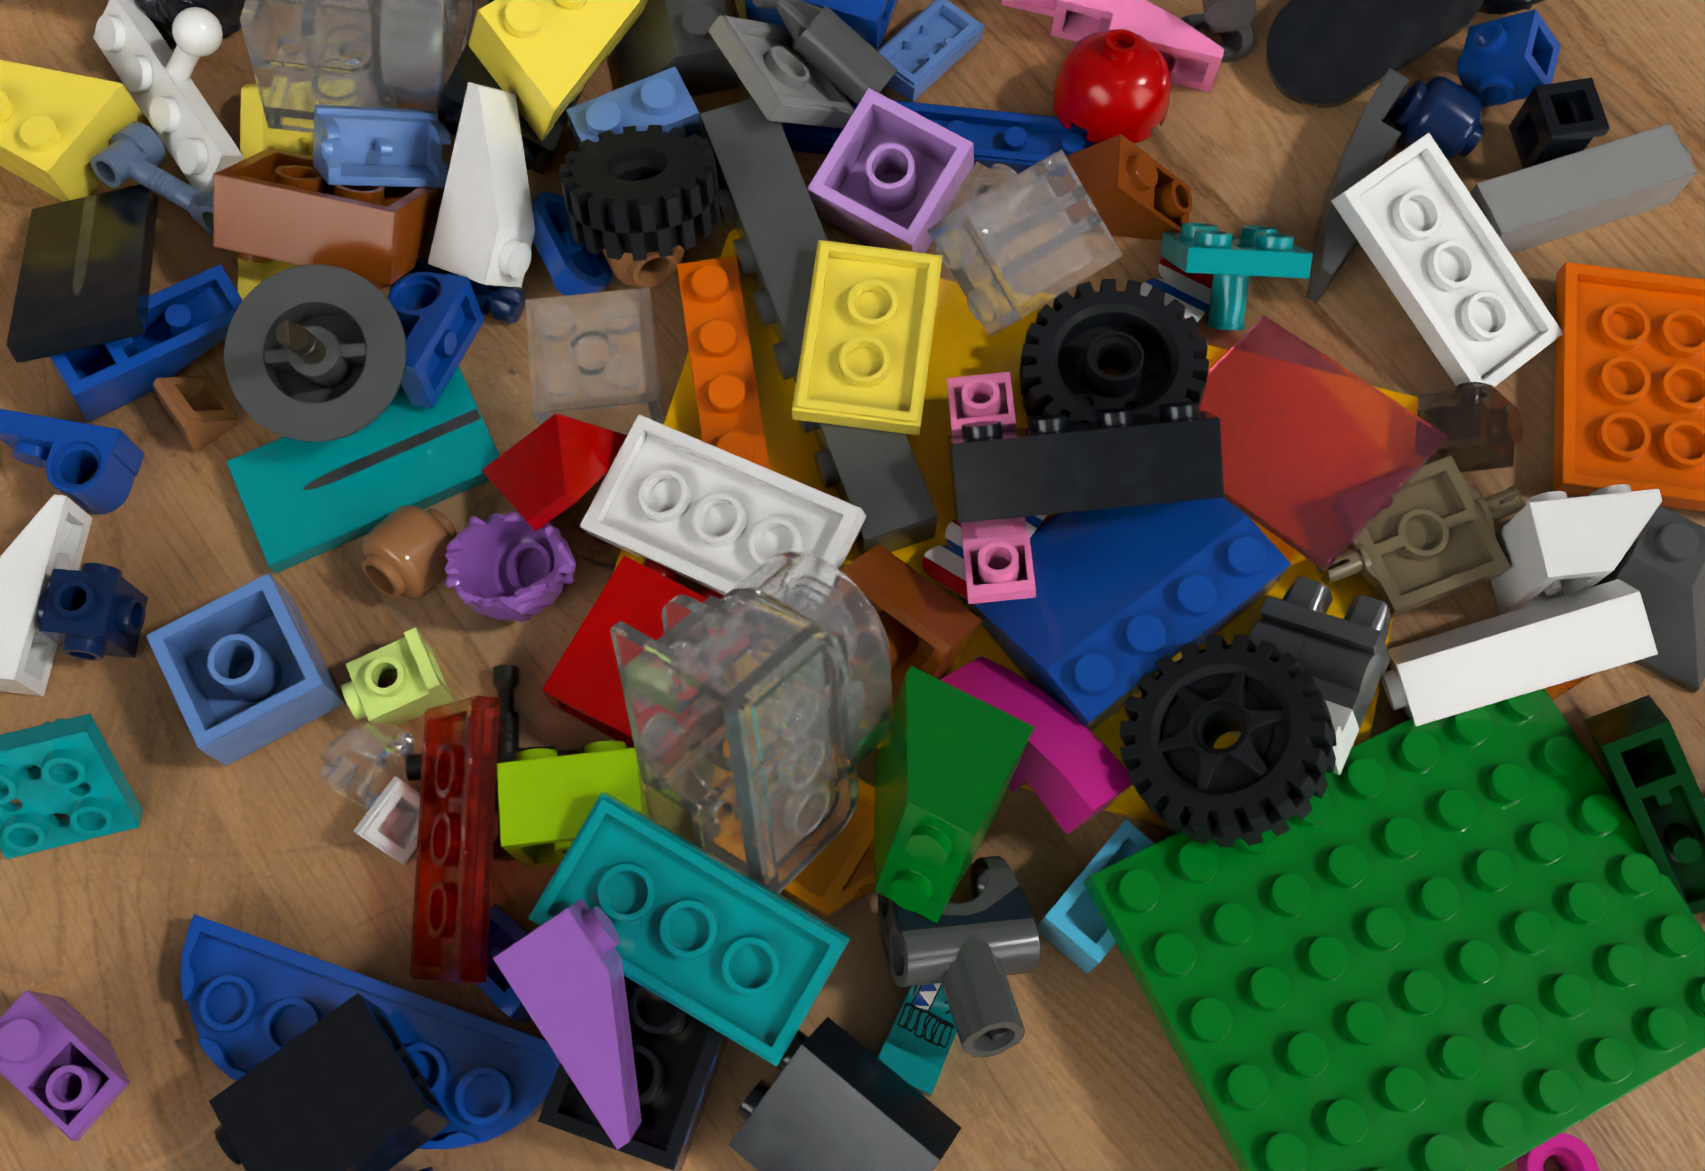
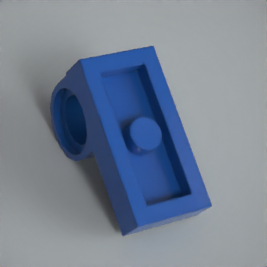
[388,272,485,409]
[0,409,144,515]

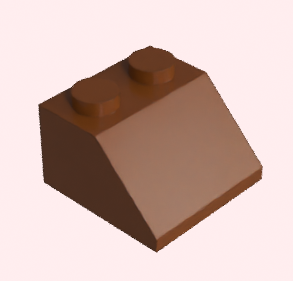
[788,544,982,737]

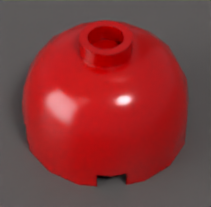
[1053,29,1171,143]

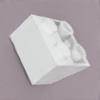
[1491,484,1662,615]

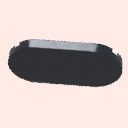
[1266,0,1484,108]

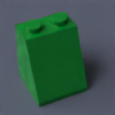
[874,666,1035,923]

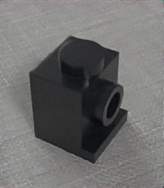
[1509,78,1610,169]

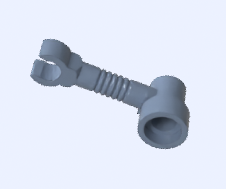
[91,121,214,237]

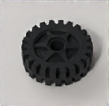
[1020,279,1209,424]
[1119,635,1337,847]

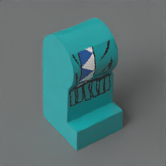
[878,983,957,1097]

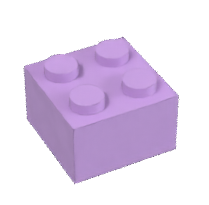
[807,88,974,253]

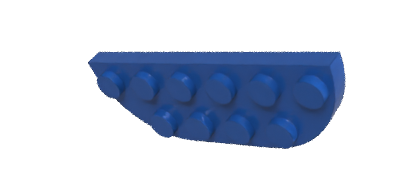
[181,914,560,1149]

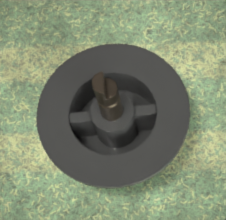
[224,264,407,442]

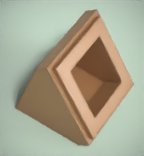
[153,376,239,453]

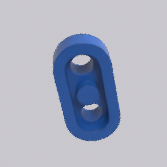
[532,192,612,302]

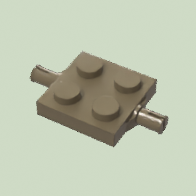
[1316,456,1525,618]

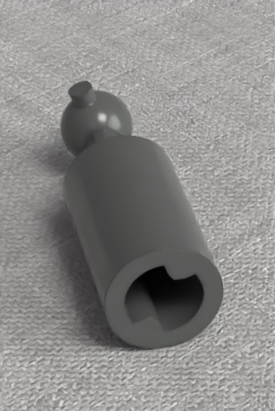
[752,0,898,106]

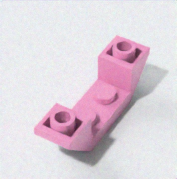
[947,372,1036,604]

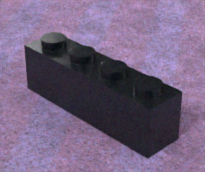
[948,402,1224,523]

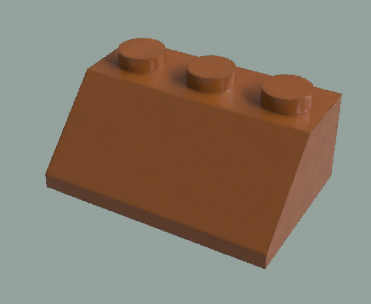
[213,148,440,288]

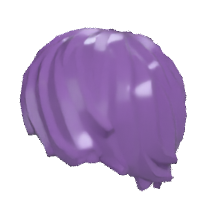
[444,511,576,622]

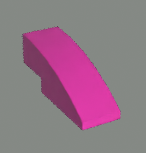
[939,656,1133,834]

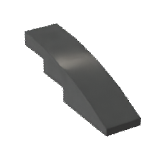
[1307,68,1410,303]

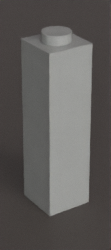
[1470,124,1698,254]

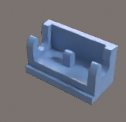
[313,104,451,188]

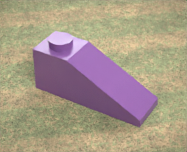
[493,898,642,1150]

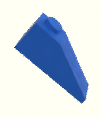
[49,264,243,422]

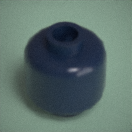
[1391,76,1484,161]

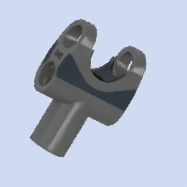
[878,856,1040,1057]

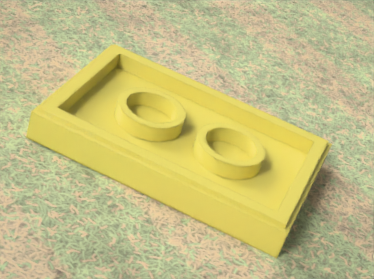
[792,240,943,436]

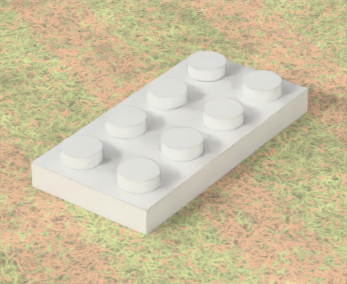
[1331,133,1562,403]
[579,414,867,633]

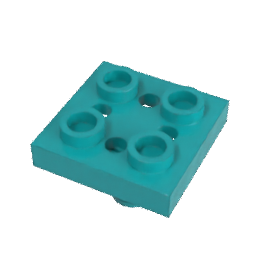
[1160,222,1313,330]
[0,714,143,859]

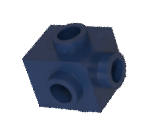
[38,563,148,661]

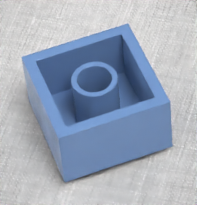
[146,573,345,766]

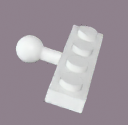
[93,0,244,193]

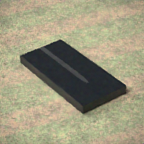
[6,184,158,363]

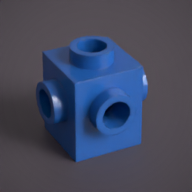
[1457,9,1561,108]

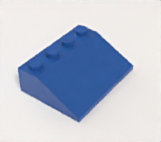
[956,497,1291,731]

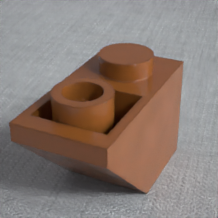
[1059,134,1192,240]

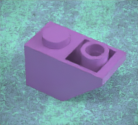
[0,990,130,1141]

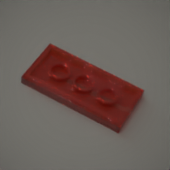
[410,696,500,983]

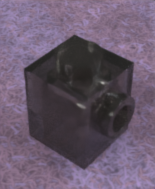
[1414,382,1523,472]

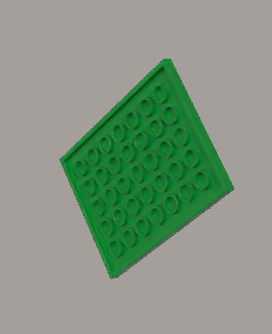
[1083,688,1705,1171]

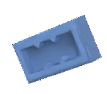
[878,0,985,103]

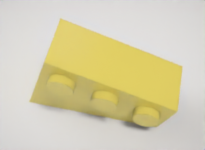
[468,0,648,141]
[0,60,150,202]

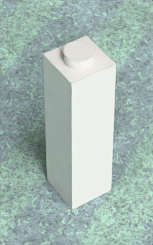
[1381,579,1658,726]

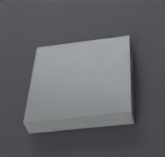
[708,15,854,129]

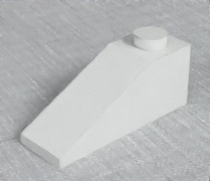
[428,82,535,288]
[0,494,93,697]

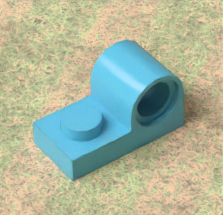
[1036,819,1155,975]

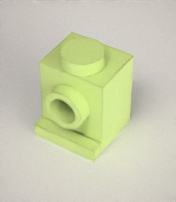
[341,627,454,733]

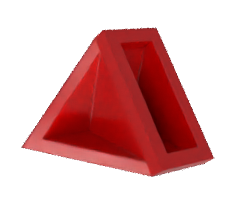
[481,413,627,531]

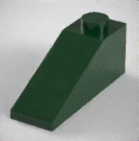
[1584,695,1705,915]

